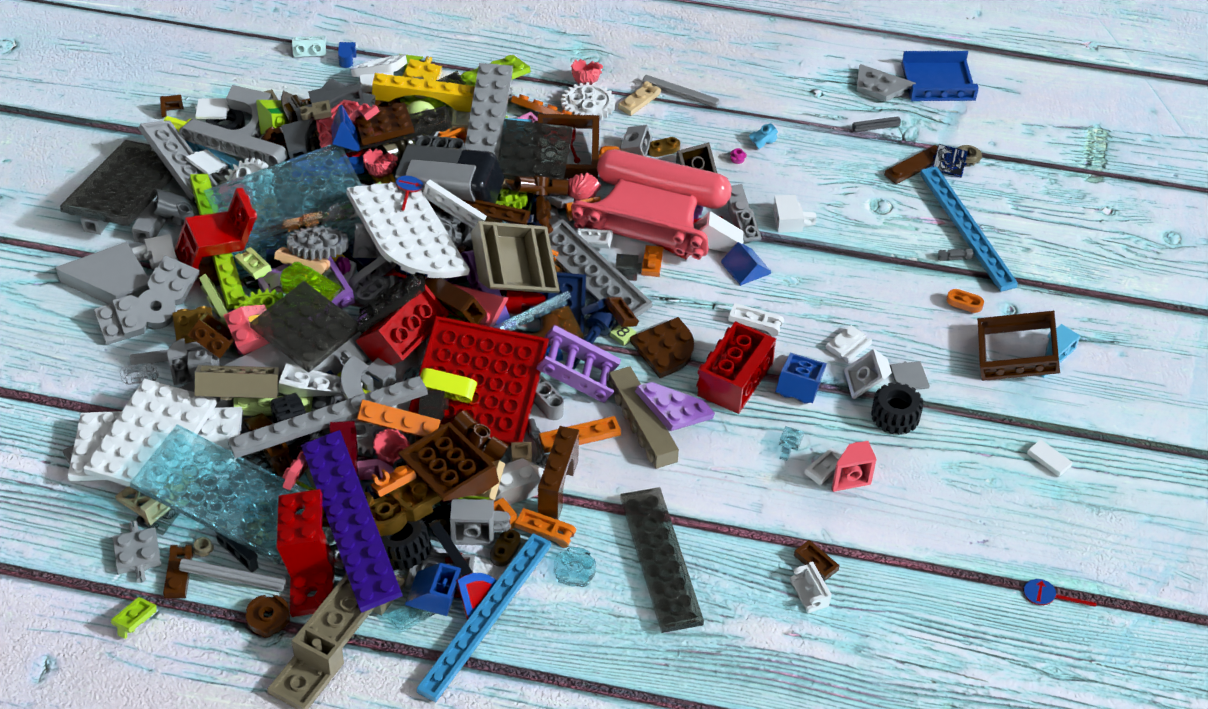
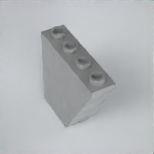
[56,242,149,304]

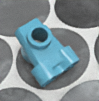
[748,123,778,149]

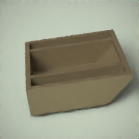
[470,221,560,293]

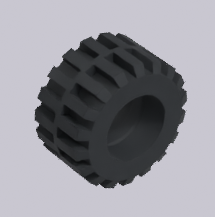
[871,382,923,435]
[271,393,311,447]
[380,519,432,570]

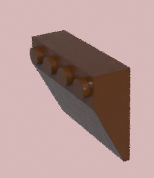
[398,422,499,501]

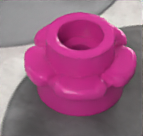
[730,148,747,164]

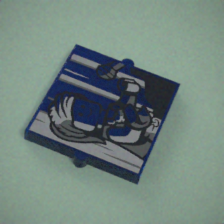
[933,144,968,178]

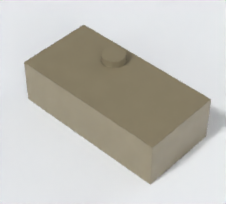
[194,365,279,400]

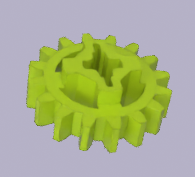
[496,188,528,209]

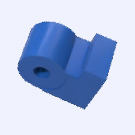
[338,42,357,68]

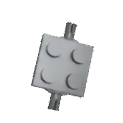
[113,521,161,583]

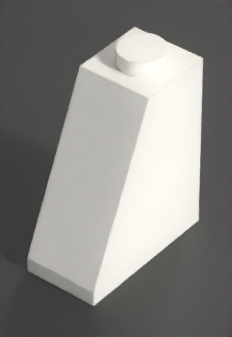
[693,211,743,253]

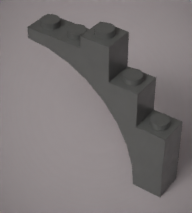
[281,83,364,161]

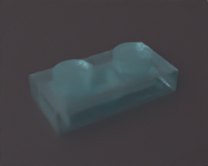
[388,605,436,634]

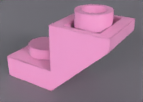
[357,459,394,481]

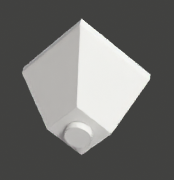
[844,349,892,399]

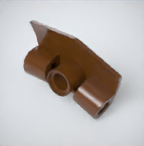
[505,176,568,196]
[439,410,509,462]

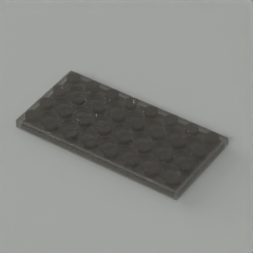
[60,140,173,226]

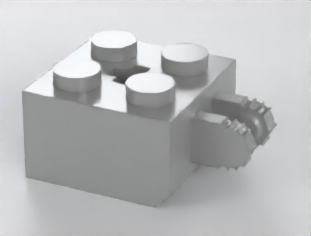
[450,499,511,546]

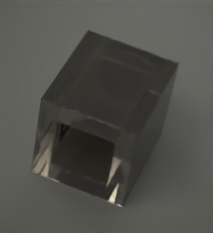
[615,254,642,281]

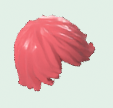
[571,59,603,85]
[362,149,398,178]
[567,173,601,201]
[372,428,411,466]

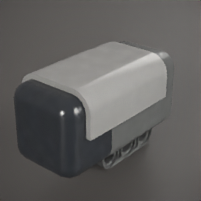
[395,135,504,204]

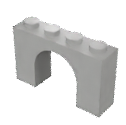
[226,85,272,138]
[81,190,167,244]

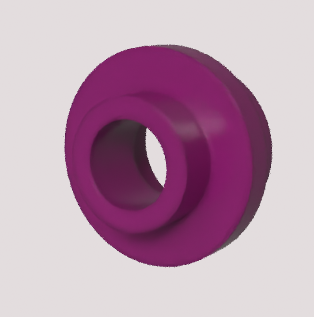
[335,256,351,275]

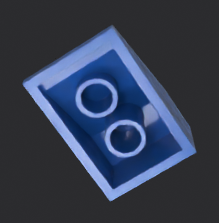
[775,352,827,403]

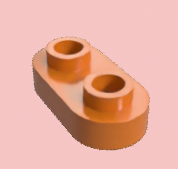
[947,289,984,313]

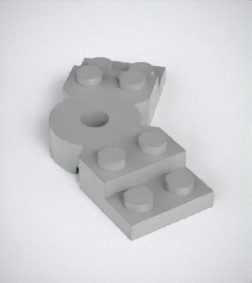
[94,255,199,345]

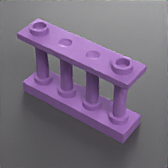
[536,325,621,403]

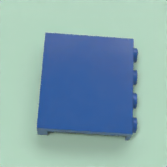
[902,51,979,101]

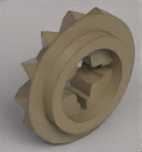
[955,145,982,166]

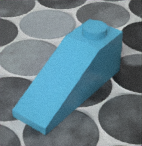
[1041,324,1080,378]

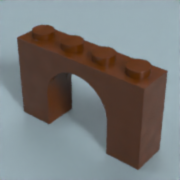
[538,426,579,520]

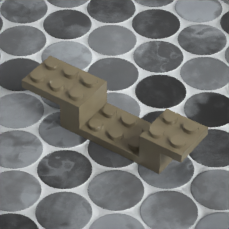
[267,573,406,709]

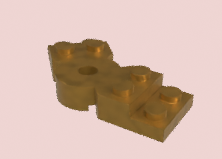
[322,473,442,536]

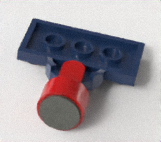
[504,272,586,339]

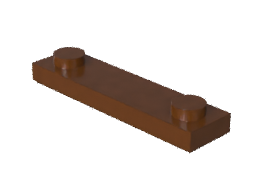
[884,145,947,184]

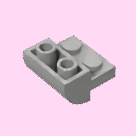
[167,338,206,385]

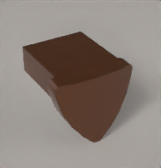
[160,95,184,117]

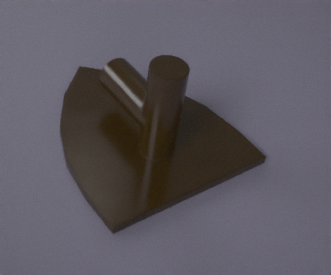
[281,90,311,123]

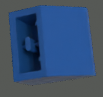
[405,563,461,616]

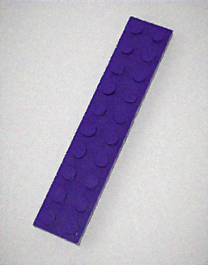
[301,430,403,613]

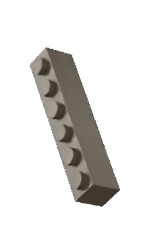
[607,366,679,469]

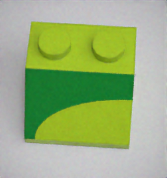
[256,100,289,135]

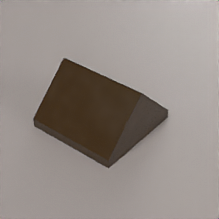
[676,142,717,173]

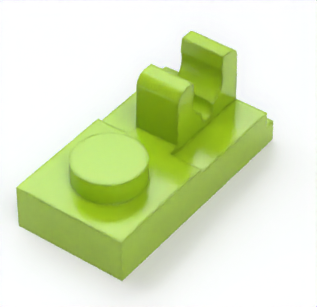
[111,597,157,639]

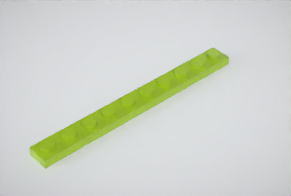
[189,174,245,309]

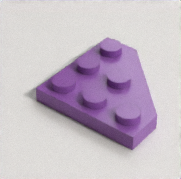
[635,382,715,431]

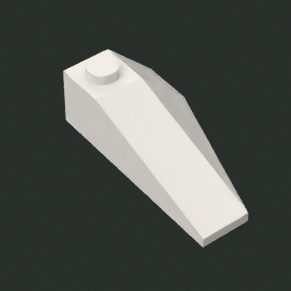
[278,363,363,397]

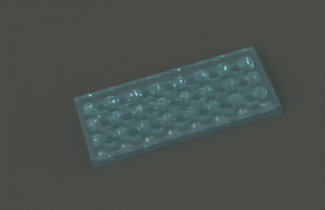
[204,144,362,246]
[130,424,306,564]

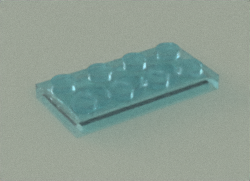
[493,291,571,331]

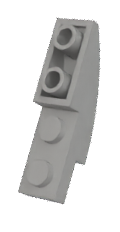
[728,184,761,242]

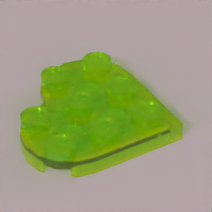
[280,262,342,320]

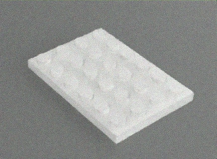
[83,379,217,495]

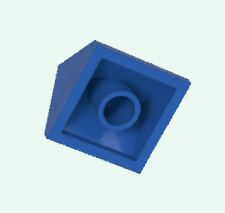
[331,105,360,151]
[721,242,771,286]

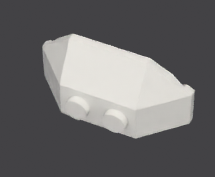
[495,458,544,505]

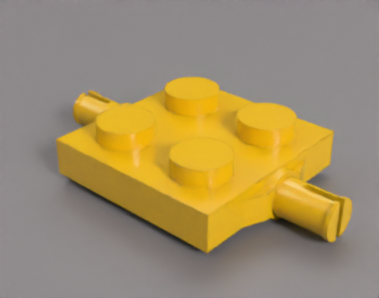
[403,56,442,81]

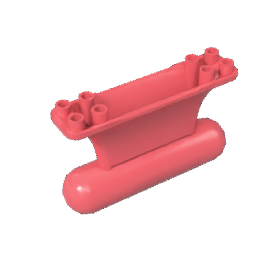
[571,149,732,260]

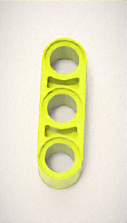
[420,368,477,403]

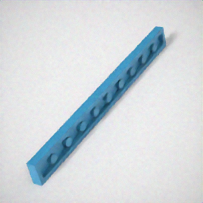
[920,166,1018,292]
[417,533,551,703]

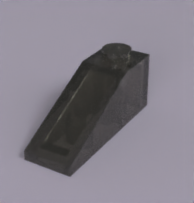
[416,390,449,442]

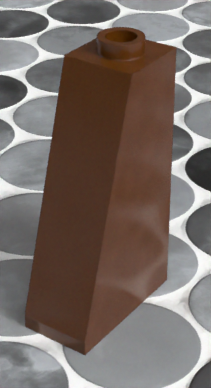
[421,277,487,324]

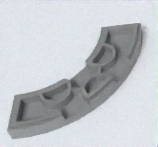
[340,355,369,400]

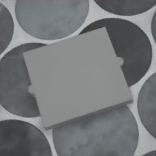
[890,361,930,390]

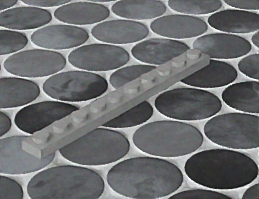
[227,376,428,459]

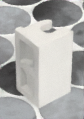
[790,562,831,613]

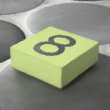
[610,324,636,346]

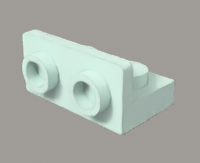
[292,36,326,57]

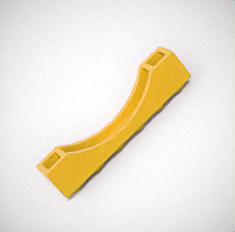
[372,73,475,112]

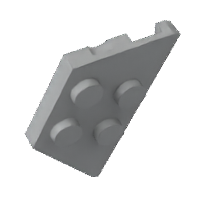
[857,64,916,101]

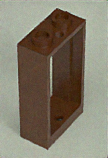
[188,311,234,358]

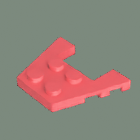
[316,100,380,152]

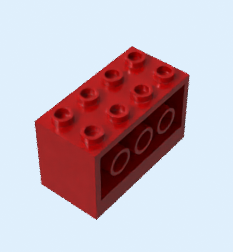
[355,284,449,365]
[696,321,777,414]

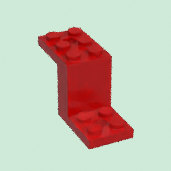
[174,188,257,269]
[277,489,335,617]

